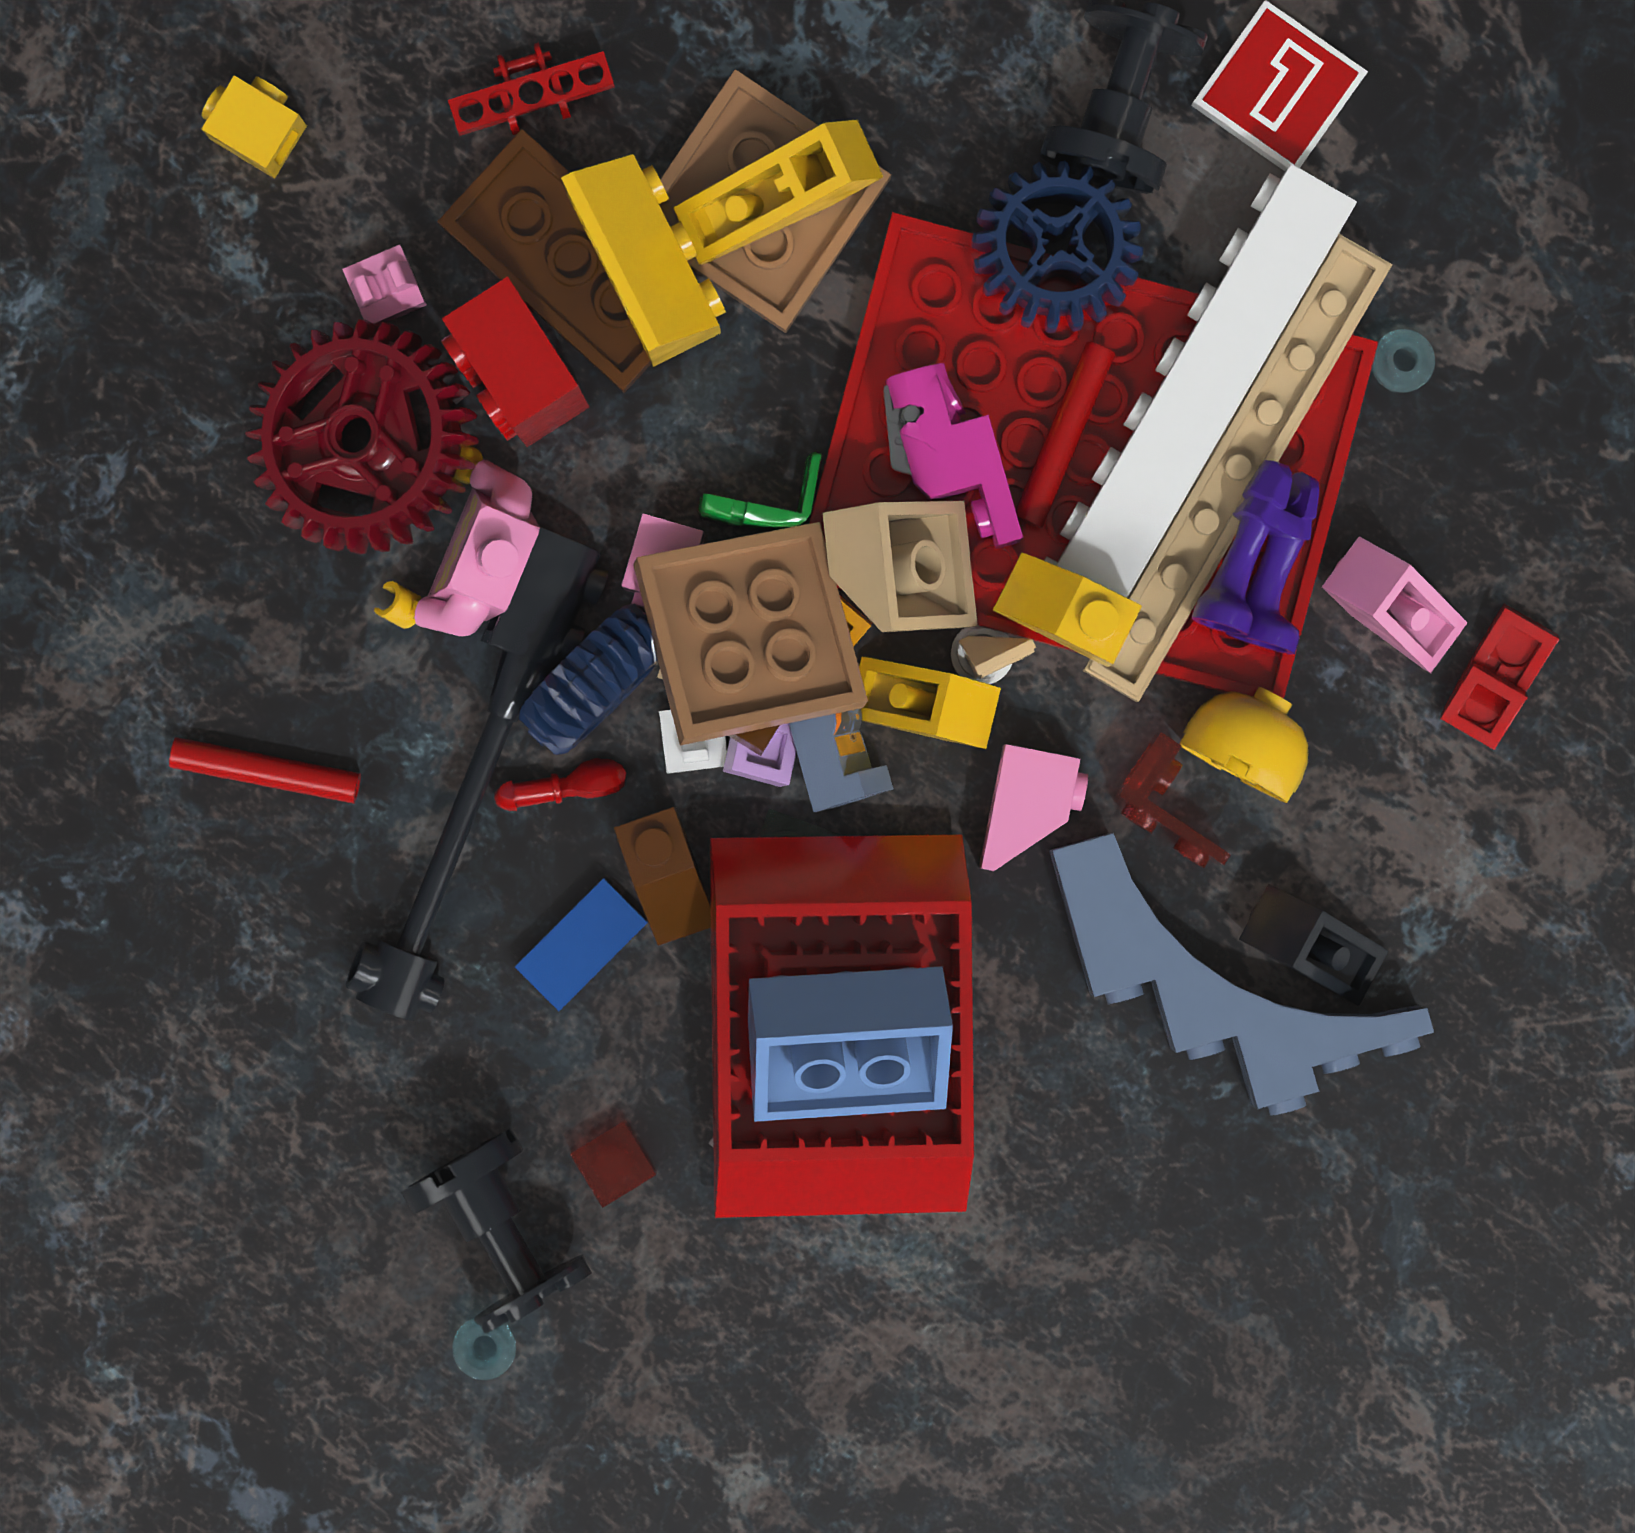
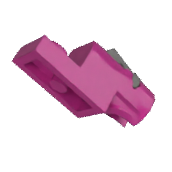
[883,363,1023,549]

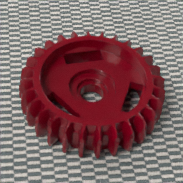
[245,319,479,554]

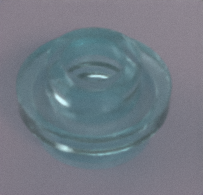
[1372,329,1435,393]
[453,1318,516,1380]

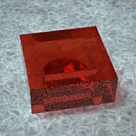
[570,1120,657,1208]

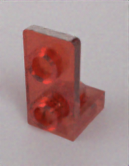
[1114,732,1231,869]

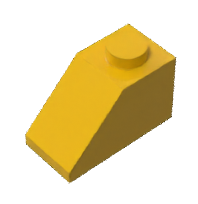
[993,552,1142,667]
[859,656,1001,749]

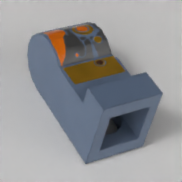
[790,709,894,812]

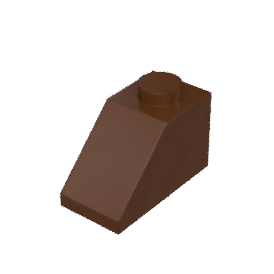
[614,807,711,946]

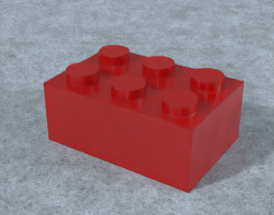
[441,276,589,447]

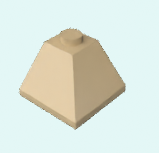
[823,501,978,632]

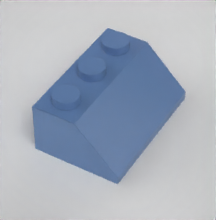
[748,967,953,1122]

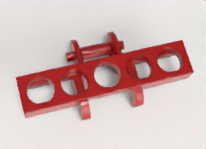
[448,42,615,136]

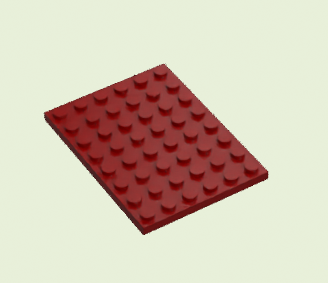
[809,212,1378,699]

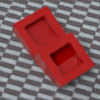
[1440,603,1559,750]

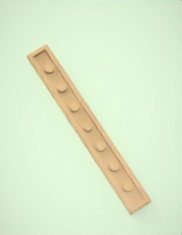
[1083,234,1392,702]

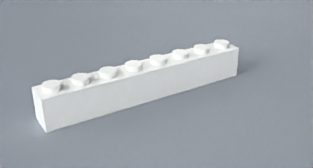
[1044,164,1357,598]

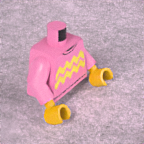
[374,446,540,636]

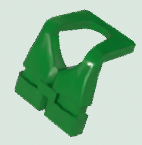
[697,452,822,531]

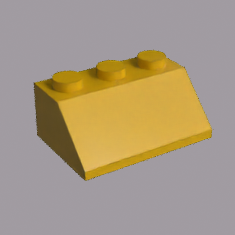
[561,154,726,367]

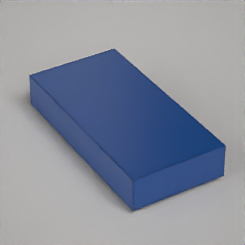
[515,878,648,1011]

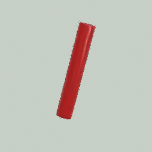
[1015,342,1116,528]
[169,737,361,804]

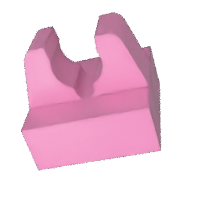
[342,244,427,326]

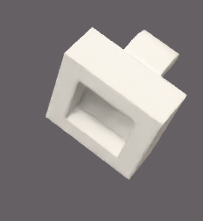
[659,710,728,774]

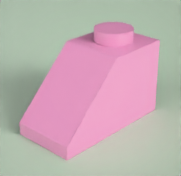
[1322,537,1467,673]
[979,744,1088,871]

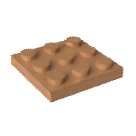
[659,69,891,333]
[633,522,868,746]

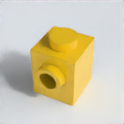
[201,75,307,179]

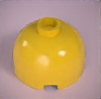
[1179,687,1308,803]

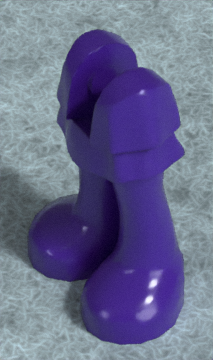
[1192,460,1319,655]

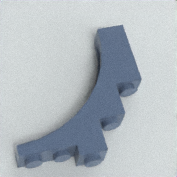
[1049,833,1434,1115]

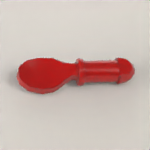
[494,758,626,811]

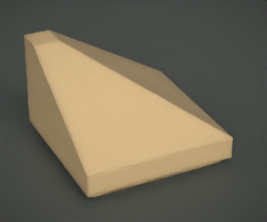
[958,636,1036,679]

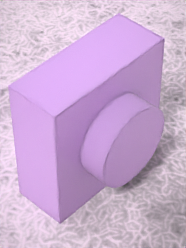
[723,723,796,787]

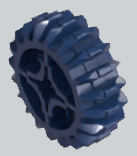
[971,160,1143,333]
[519,604,659,755]

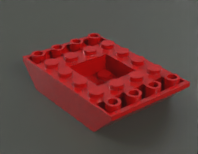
[710,834,974,1218]

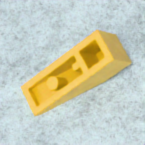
[673,120,883,265]

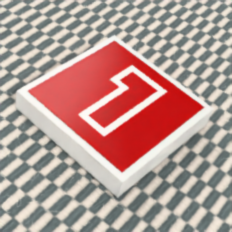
[1191,0,1368,171]

